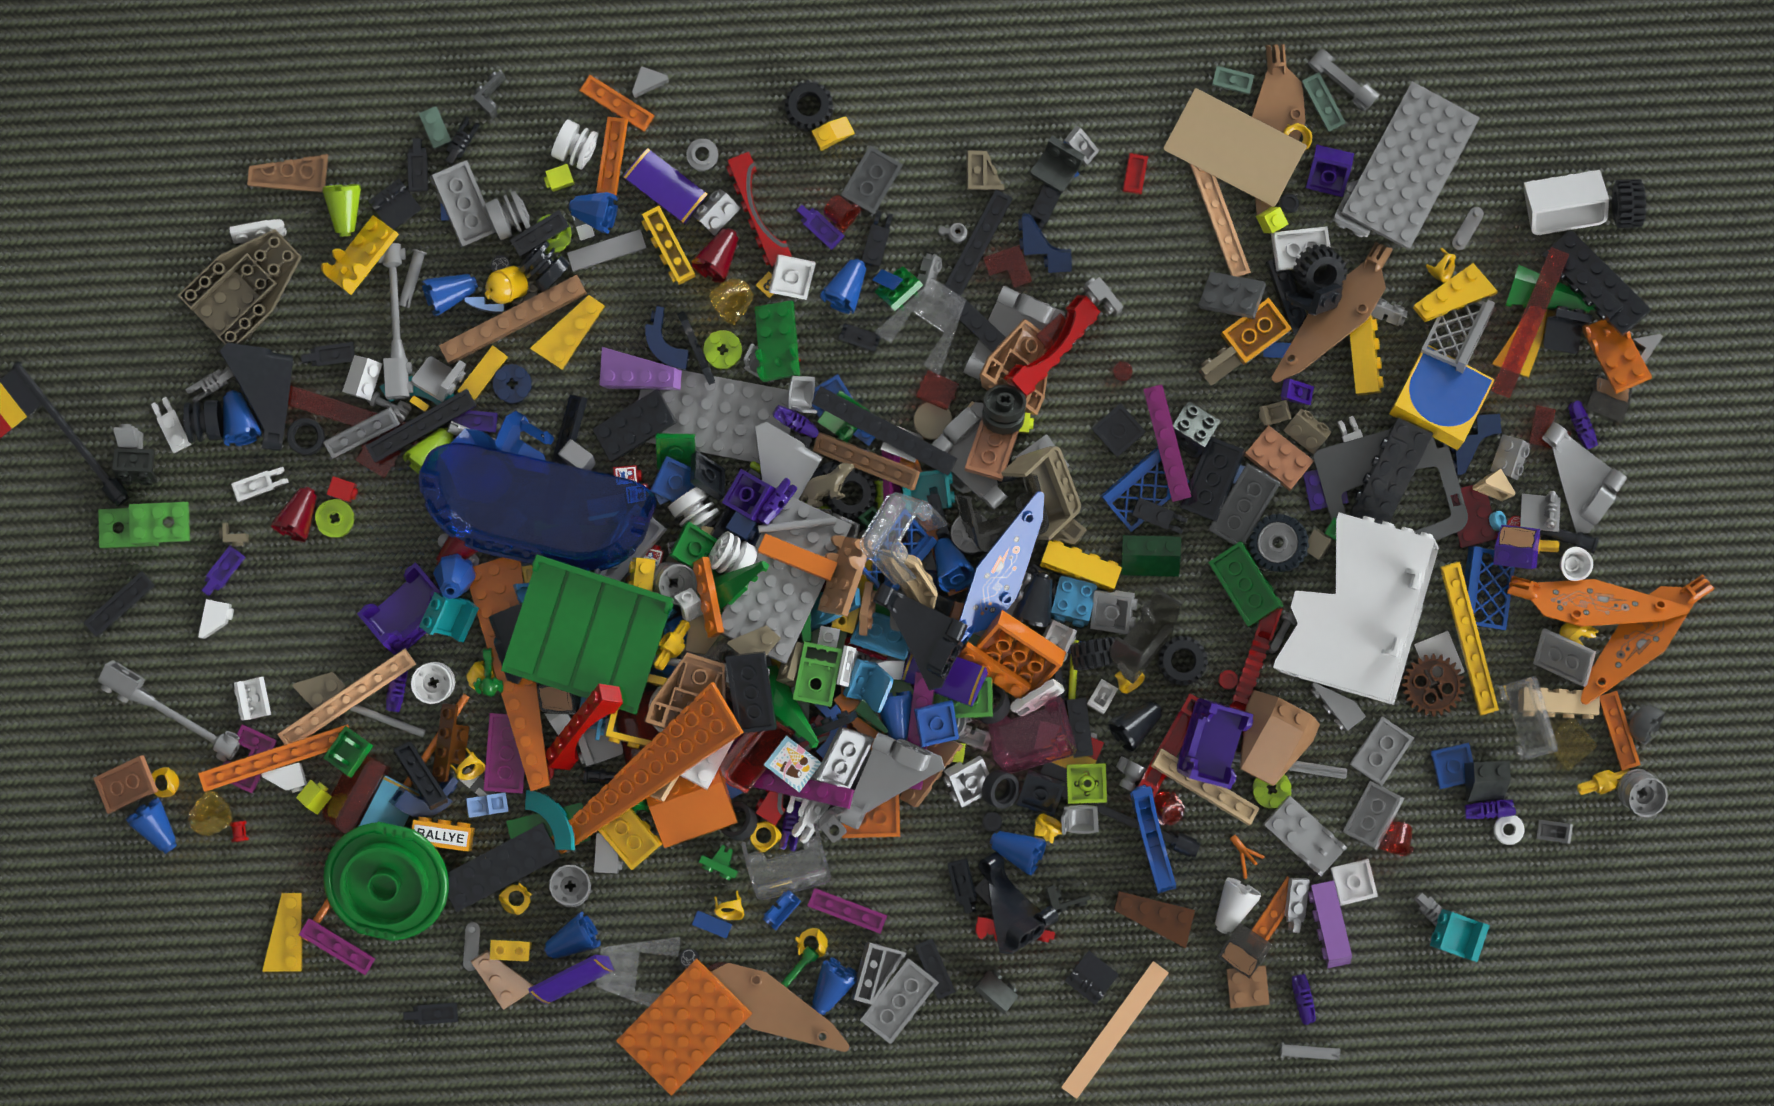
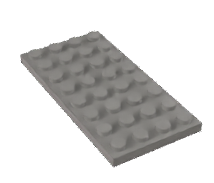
[1341,81,1480,250]
[639,370,794,464]
[721,497,852,664]

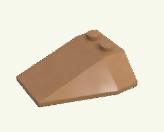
[979,319,1053,415]
[645,652,725,729]
[1240,690,1320,786]

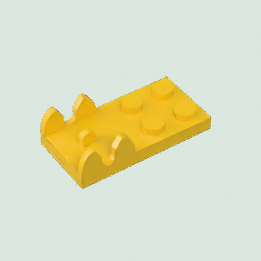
[321,215,399,295]
[598,808,662,870]

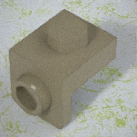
[1259,400,1292,426]
[219,523,249,547]

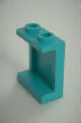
[903,470,955,513]
[419,592,479,643]
[1430,909,1490,962]

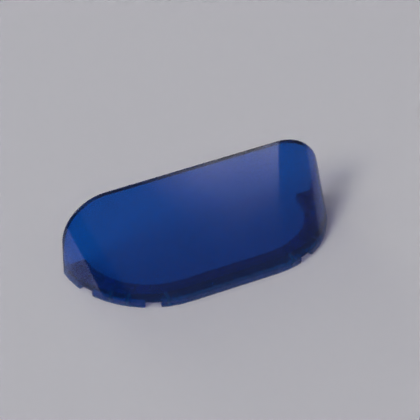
[419,443,656,571]

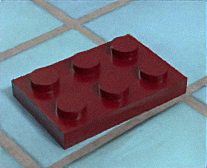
[1451,485,1498,548]

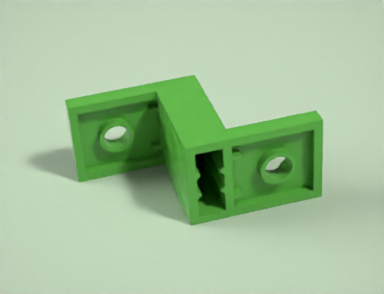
[98,502,190,548]
[793,622,847,707]

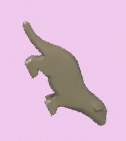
[799,463,854,508]

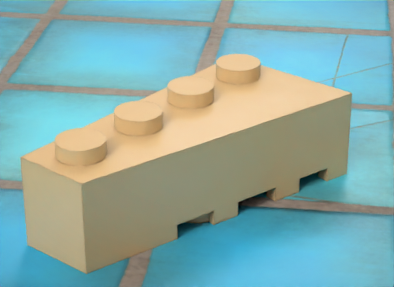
[1519,687,1600,719]

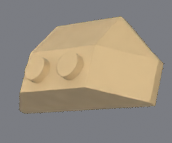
[879,552,938,610]

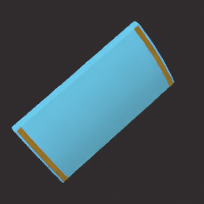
[359,776,420,827]

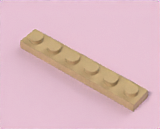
[1151,749,1260,826]

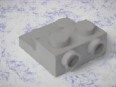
[1083,277,1123,317]
[1090,590,1138,634]
[942,756,989,807]

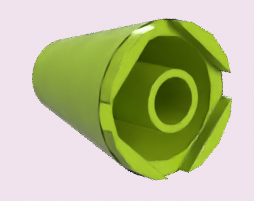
[322,184,361,237]
[402,427,454,481]

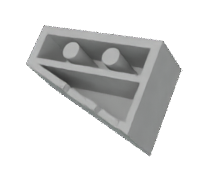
[851,941,907,1005]

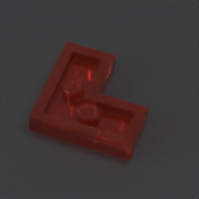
[983,245,1032,288]
[1529,405,1571,449]

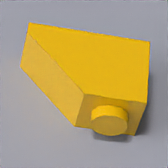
[812,117,855,151]

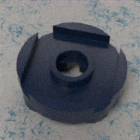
[493,364,532,404]

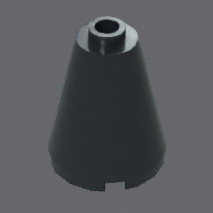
[1012,571,1052,627]
[1108,701,1162,752]

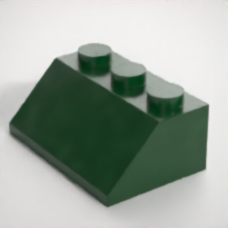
[1121,535,1181,577]

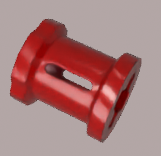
[229,821,249,842]

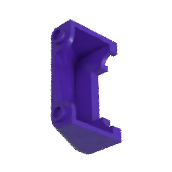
[357,562,441,655]
[1177,698,1254,789]

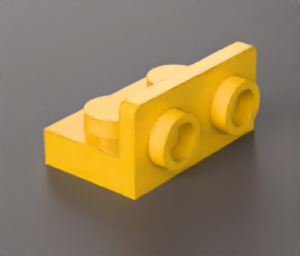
[490,940,532,961]

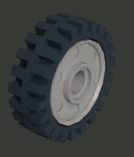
[1250,514,1309,572]

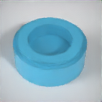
[1489,511,1507,531]

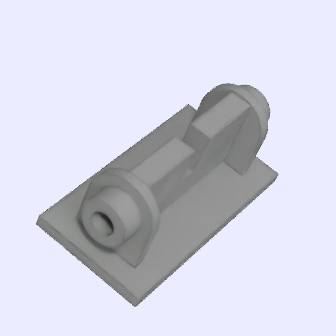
[917,253,942,295]
[1371,298,1408,326]
[956,725,992,751]

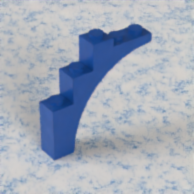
[1130,785,1176,894]

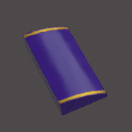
[623,148,708,225]
[901,653,988,707]
[528,955,614,1004]

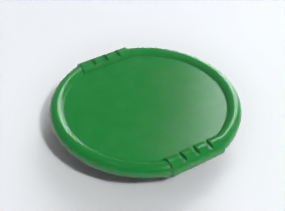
[323,821,449,942]

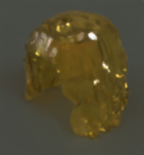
[709,279,753,325]
[188,790,233,836]

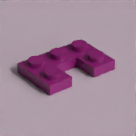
[223,724,278,794]

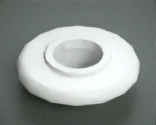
[1493,815,1524,845]

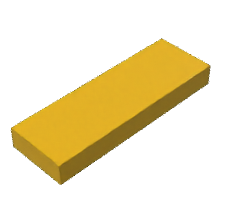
[458,345,508,401]

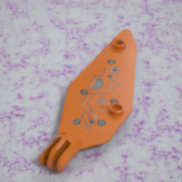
[1581,574,1715,705]
[1507,576,1689,627]

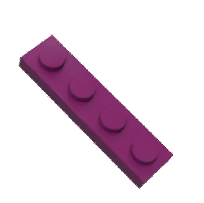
[808,888,887,934]
[299,918,376,975]

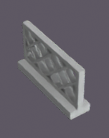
[1421,300,1495,373]

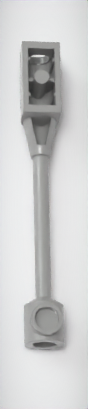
[378,243,414,400]
[98,660,240,761]

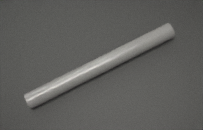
[758,517,836,533]
[350,705,426,737]

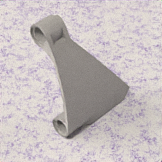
[963,286,1066,381]
[932,402,1008,510]
[755,422,823,525]
[1542,422,1627,534]
[840,732,945,829]

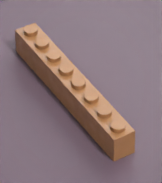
[439,275,587,365]

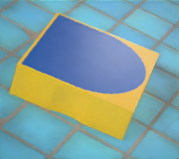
[1389,345,1495,450]

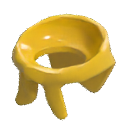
[1283,123,1312,150]
[1425,248,1456,283]
[1115,664,1145,694]
[450,748,485,780]
[151,767,179,798]
[1034,814,1062,843]
[750,821,782,852]
[499,883,532,915]
[714,890,745,920]
[795,928,828,958]

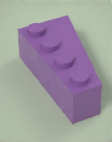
[600,347,682,390]
[1308,881,1352,968]

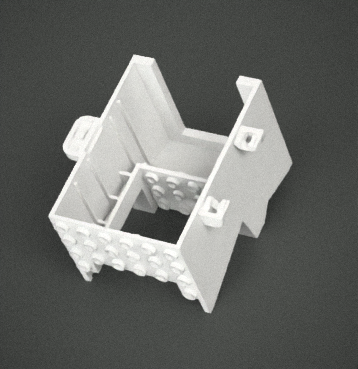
[1273,513,1439,705]

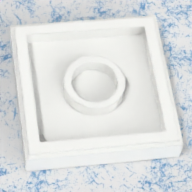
[768,254,816,300]
[1330,859,1378,906]

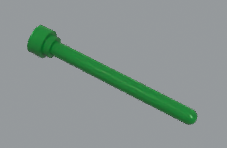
[781,946,820,988]

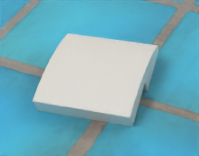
[836,645,858,687]

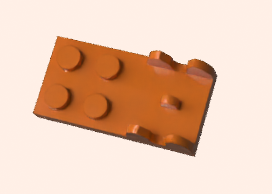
[1582,319,1652,394]

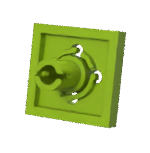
[1067,763,1107,804]

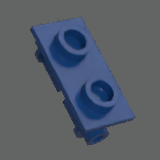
[763,890,801,931]

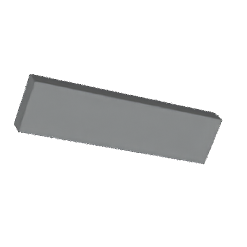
[567,229,646,272]
[323,407,400,459]

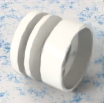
[551,119,598,170]
[668,487,720,528]
[709,531,758,574]
[411,662,456,704]

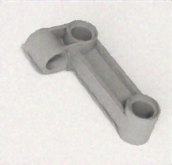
[1308,48,1379,111]

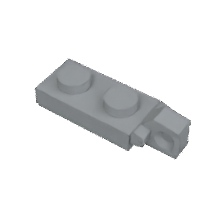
[1284,878,1310,933]

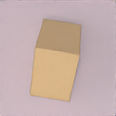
[1473,469,1515,501]

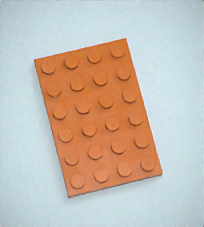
[616,959,752,1096]

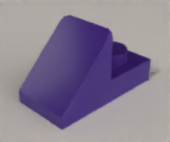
[1281,378,1314,405]

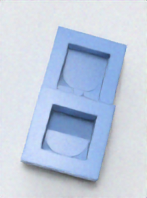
[465,297,505,314]
[465,792,508,818]

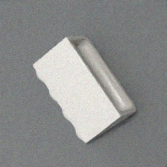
[1524,170,1609,235]

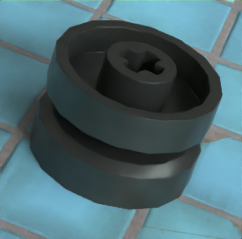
[982,385,1027,435]

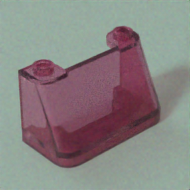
[988,697,1077,773]

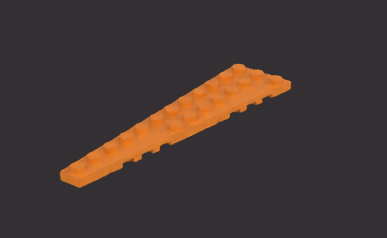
[469,552,550,791]
[551,682,744,854]

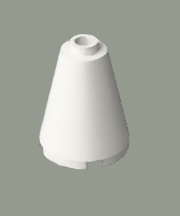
[1215,877,1261,934]

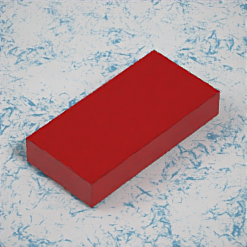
[1122,153,1148,195]

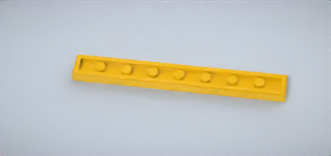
[1440,562,1499,716]

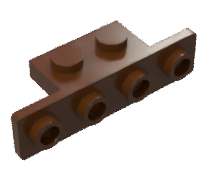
[432,703,469,782]

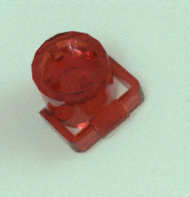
[824,195,862,233]
[1154,792,1185,826]
[1378,822,1414,856]

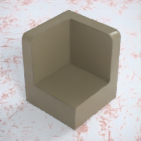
[1307,529,1334,560]

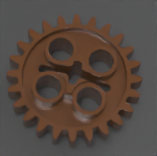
[1401,653,1465,717]

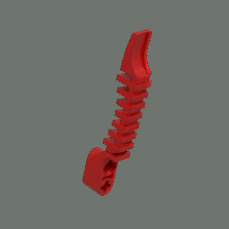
[1230,608,1282,711]

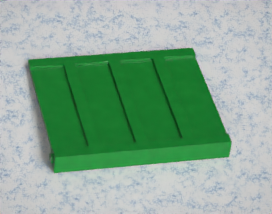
[501,555,674,715]

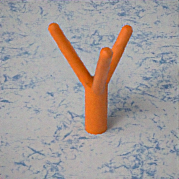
[1230,834,1264,879]

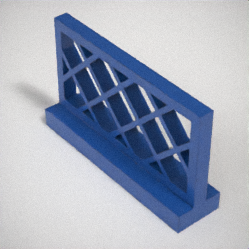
[1100,446,1190,532]
[862,509,938,591]
[1464,546,1515,630]

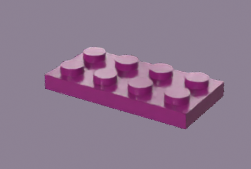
[484,713,525,794]

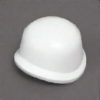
[1559,547,1593,581]

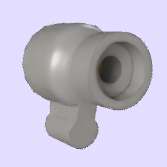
[939,223,967,244]
[1116,756,1146,792]

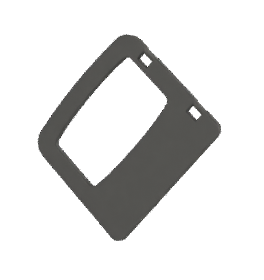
[1314,429,1468,540]

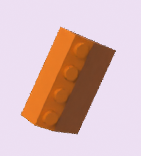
[975,610,1066,697]
[646,767,738,848]

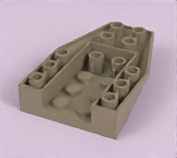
[178,229,302,345]

